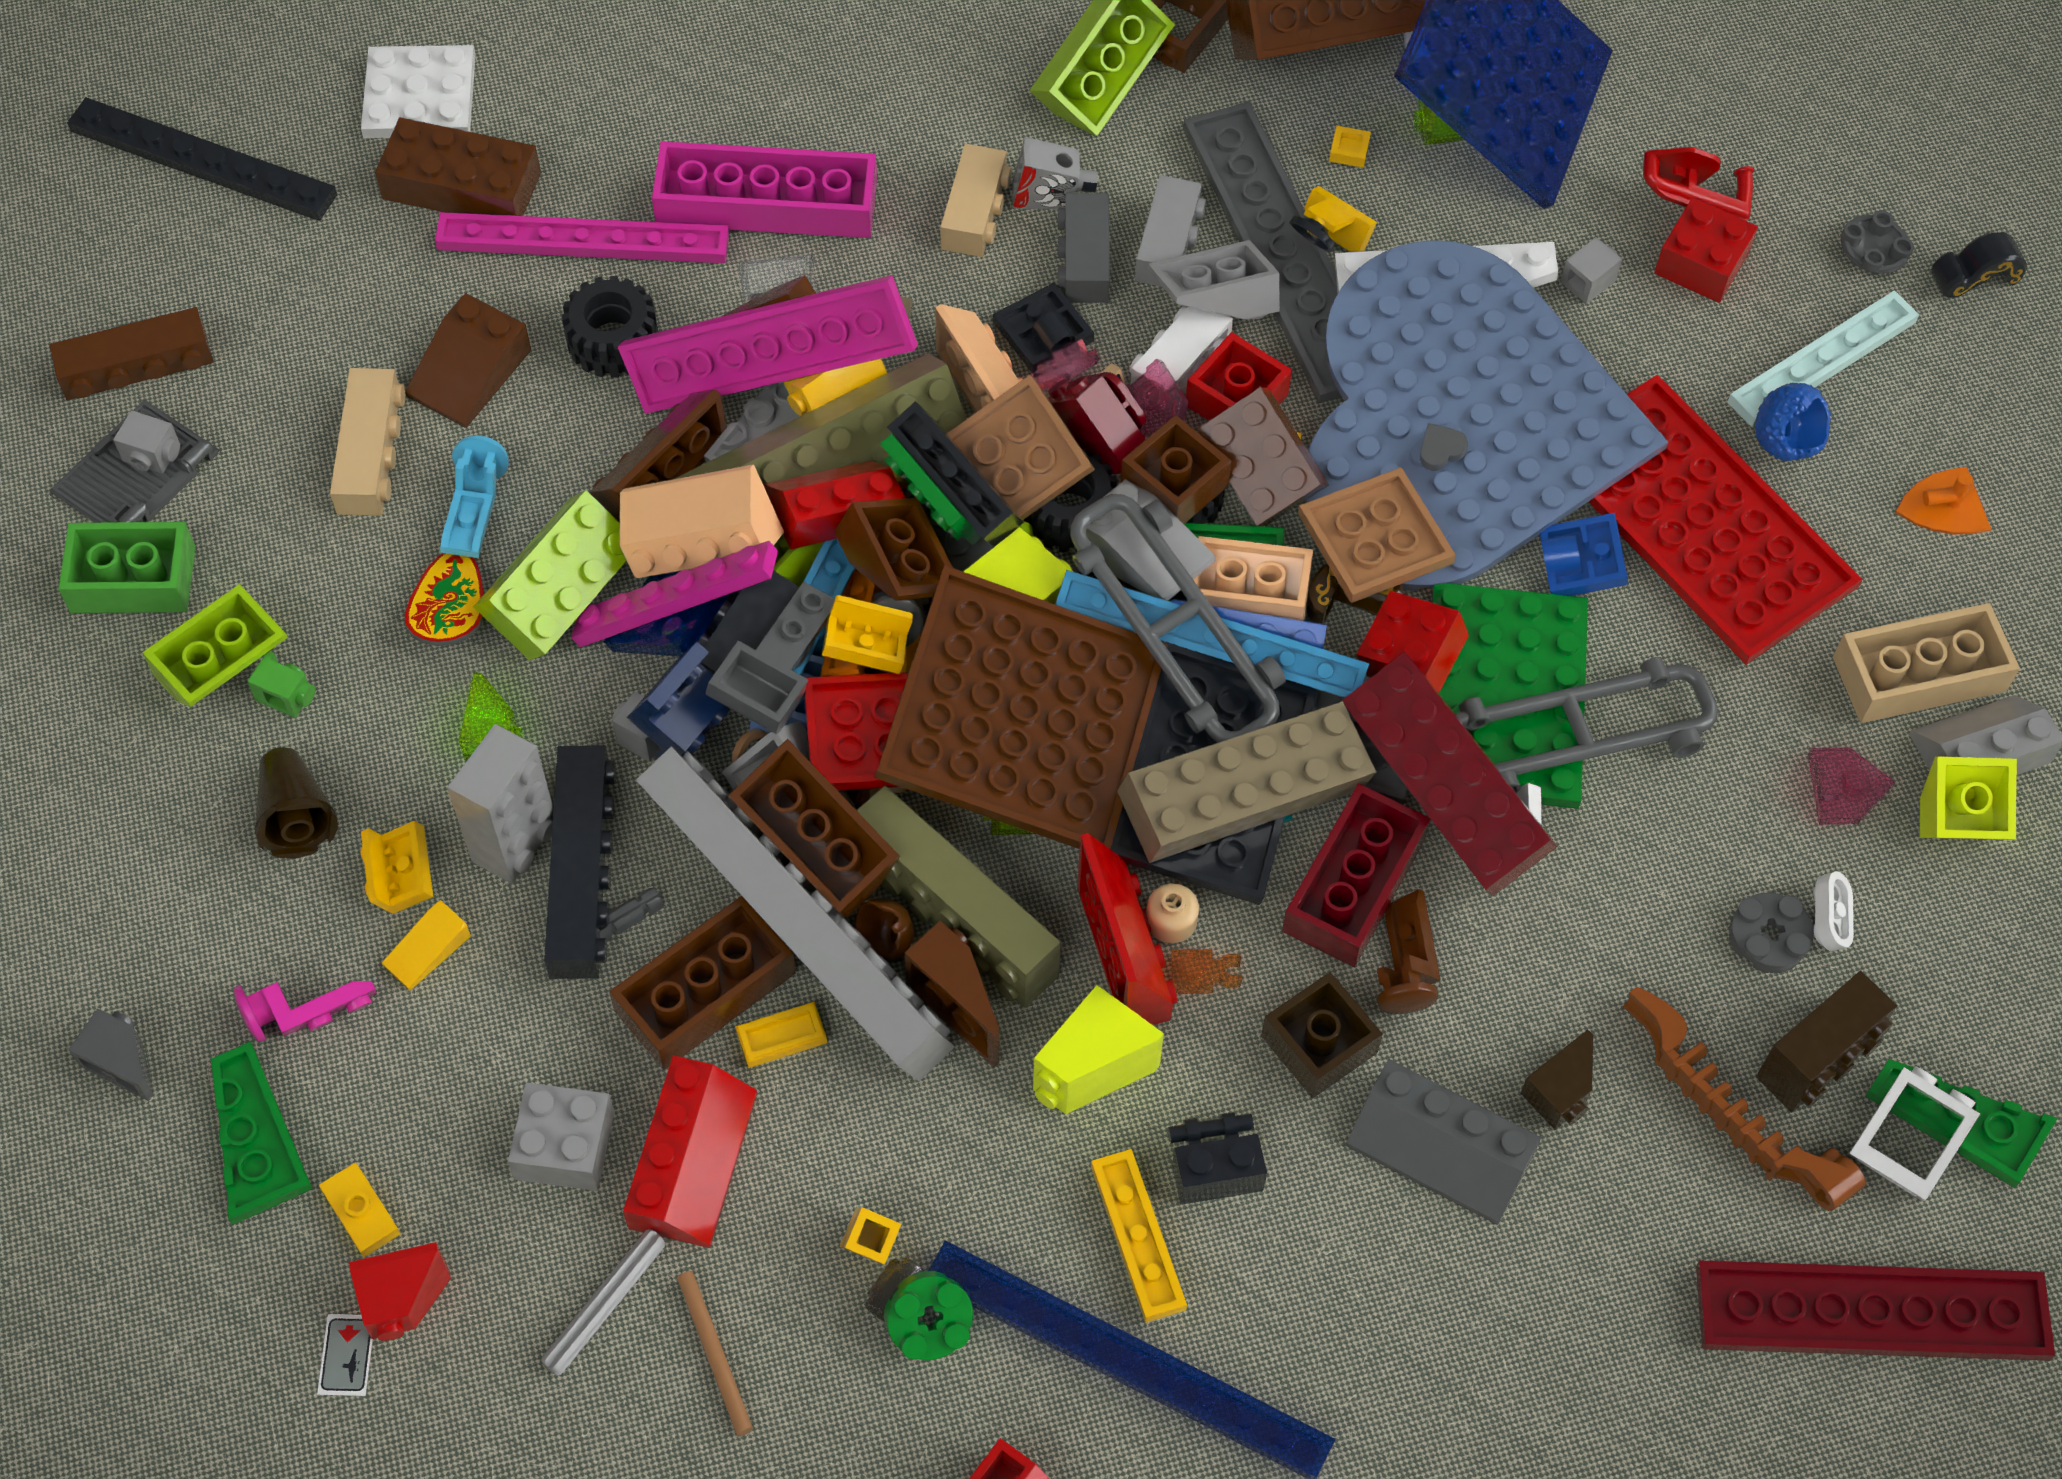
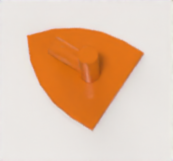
[1895,467,1991,535]

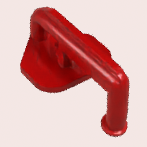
[1643,147,1754,221]

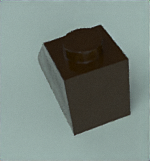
[1520,1029,1593,1130]

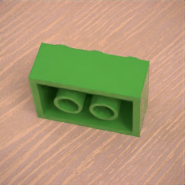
[58,522,196,613]

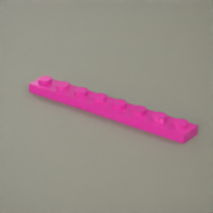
[435,212,729,263]

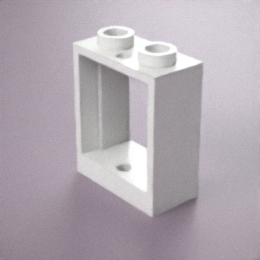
[1848,1066,1980,1201]

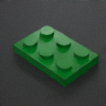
[880,434,982,545]

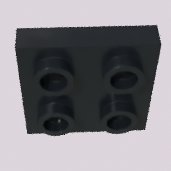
[993,282,1094,373]

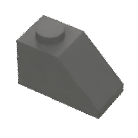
[69,1008,154,1101]

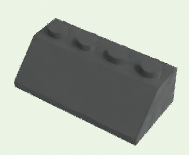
[1346,1059,1541,1225]

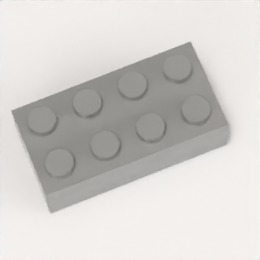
[447,724,554,883]

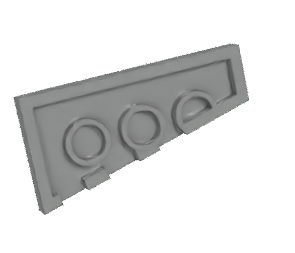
[704,381,800,463]

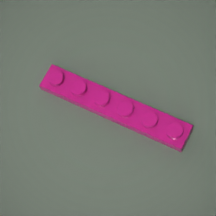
[571,541,778,648]

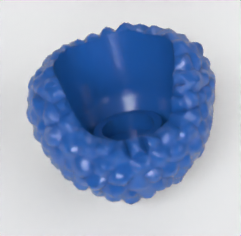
[1755,383,1831,462]

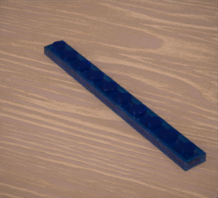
[928,1240,1335,1479]

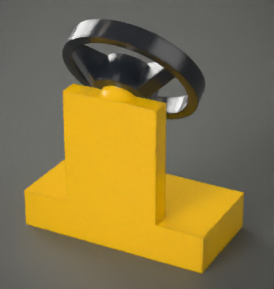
[1289,186,1377,252]

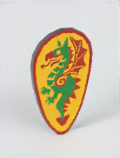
[405,553,484,646]

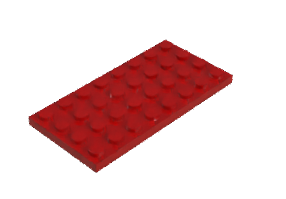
[1589,374,1863,665]

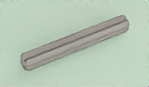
[541,1229,665,1375]

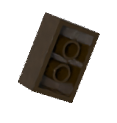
[1756,970,1898,1113]

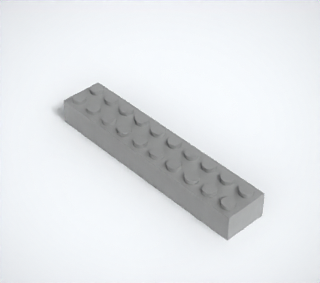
[636,746,955,1081]

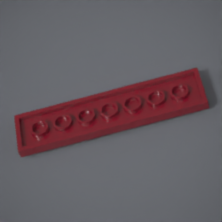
[1696,1260,2055,1361]

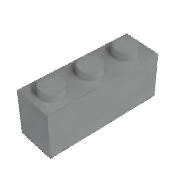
[1135,175,1207,287]

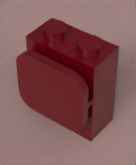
[1048,372,1147,474]

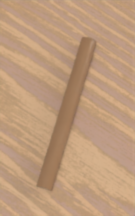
[677,1271,753,1436]

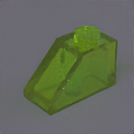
[459,672,523,760]

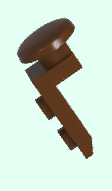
[1376,889,1441,1014]

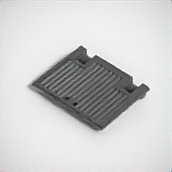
[50,399,219,523]

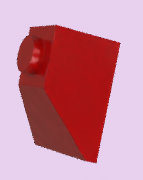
[348,1242,451,1341]

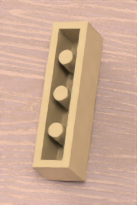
[330,368,405,516]

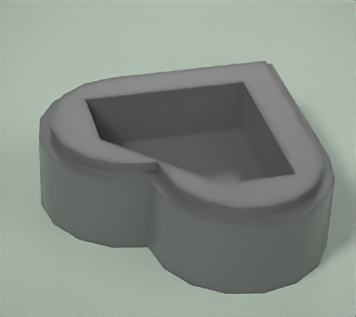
[1420,423,1468,471]

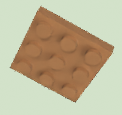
[947,374,1095,520]
[1298,467,1456,603]

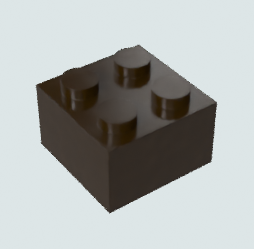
[1261,972,1383,1099]

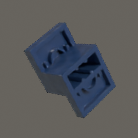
[626,642,731,760]

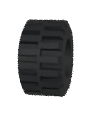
[562,276,658,378]
[1024,449,1117,552]

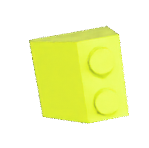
[1920,757,2017,840]

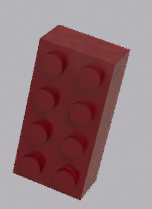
[1282,783,1431,968]

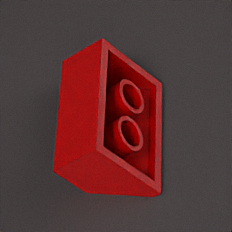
[763,461,905,550]

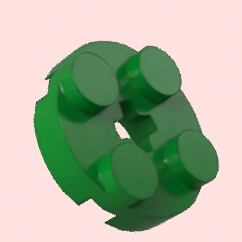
[884,1271,973,1361]

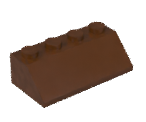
[589,389,727,523]
[728,739,900,918]

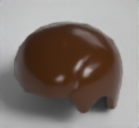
[855,899,915,963]

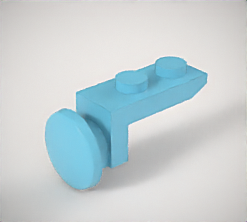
[440,435,509,558]

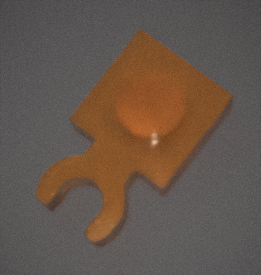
[1170,949,1242,994]

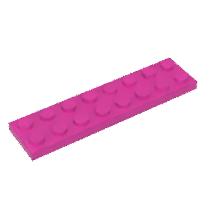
[618,275,918,414]

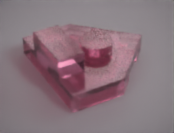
[1023,339,1100,391]
[1126,359,1188,437]
[1808,747,1895,825]

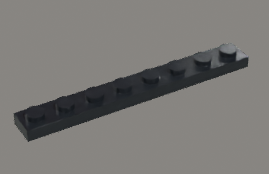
[67,97,337,221]

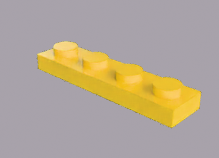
[1091,1149,1187,1323]

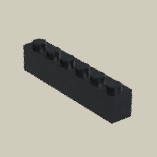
[544,745,616,979]

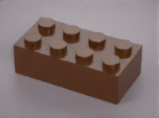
[375,117,541,216]
[609,896,796,1070]

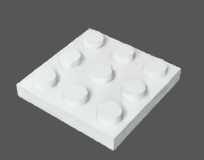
[361,45,476,138]

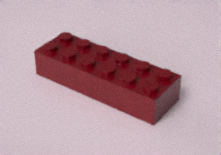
[1341,651,1558,896]

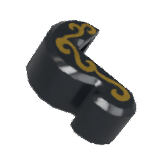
[1931,232,2027,298]

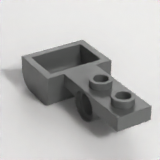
[706,581,834,734]

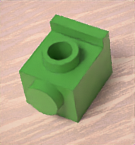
[247,651,316,718]

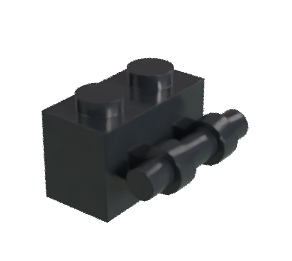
[1168,1112,1267,1205]

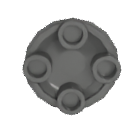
[1841,210,1914,274]

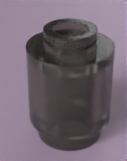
[864,1257,923,1322]

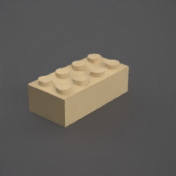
[1833,603,2020,723]

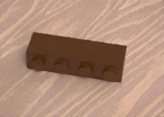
[49,307,214,400]

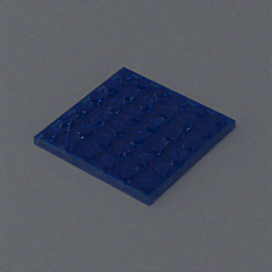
[1394,0,1613,209]

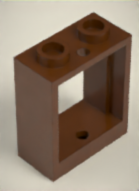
[1151,0,1228,73]

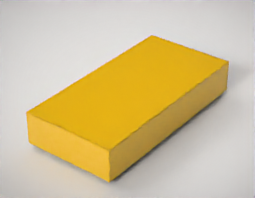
[735,1002,827,1068]

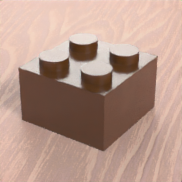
[1121,415,1232,524]

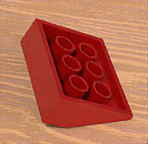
[1077,833,1178,1025]

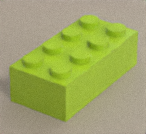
[473,490,627,661]

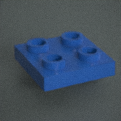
[1540,513,1629,596]

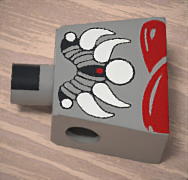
[1012,137,1098,209]

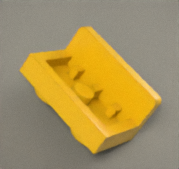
[822,595,913,674]
[360,821,433,914]

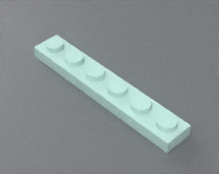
[1727,290,1919,427]

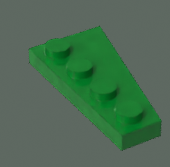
[1865,1059,2058,1188]

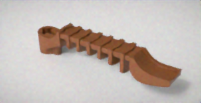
[1623,987,1866,1211]

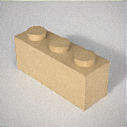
[940,144,1012,257]

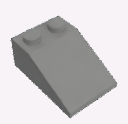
[1148,240,1280,320]
[1077,479,1215,601]

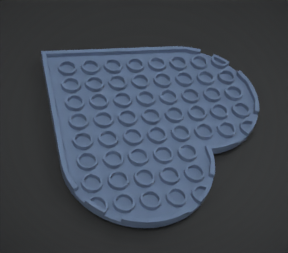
[1306,240,1668,591]

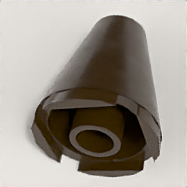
[255,747,338,859]

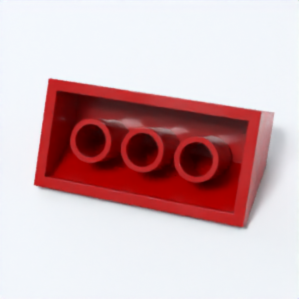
[623,1055,757,1248]

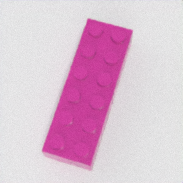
[652,141,877,238]

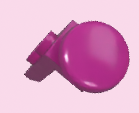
[233,981,377,1042]

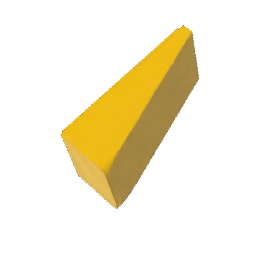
[382,900,471,991]

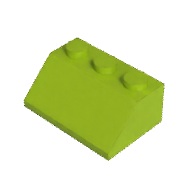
[142,584,288,707]

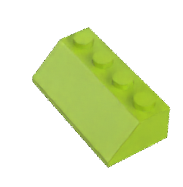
[1029,0,1175,136]

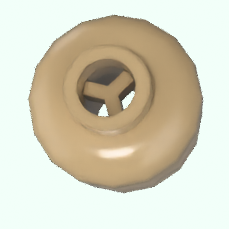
[1146,883,1199,944]

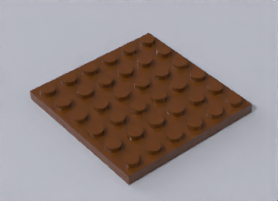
[874,565,1168,849]

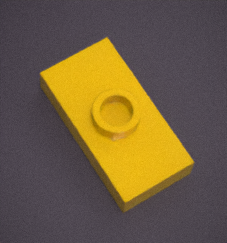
[319,1162,401,1258]

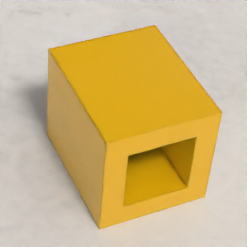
[839,1207,902,1265]

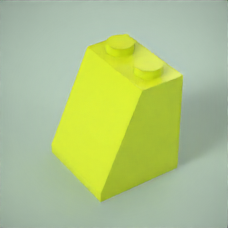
[964,527,1073,605]
[1033,985,1164,1114]

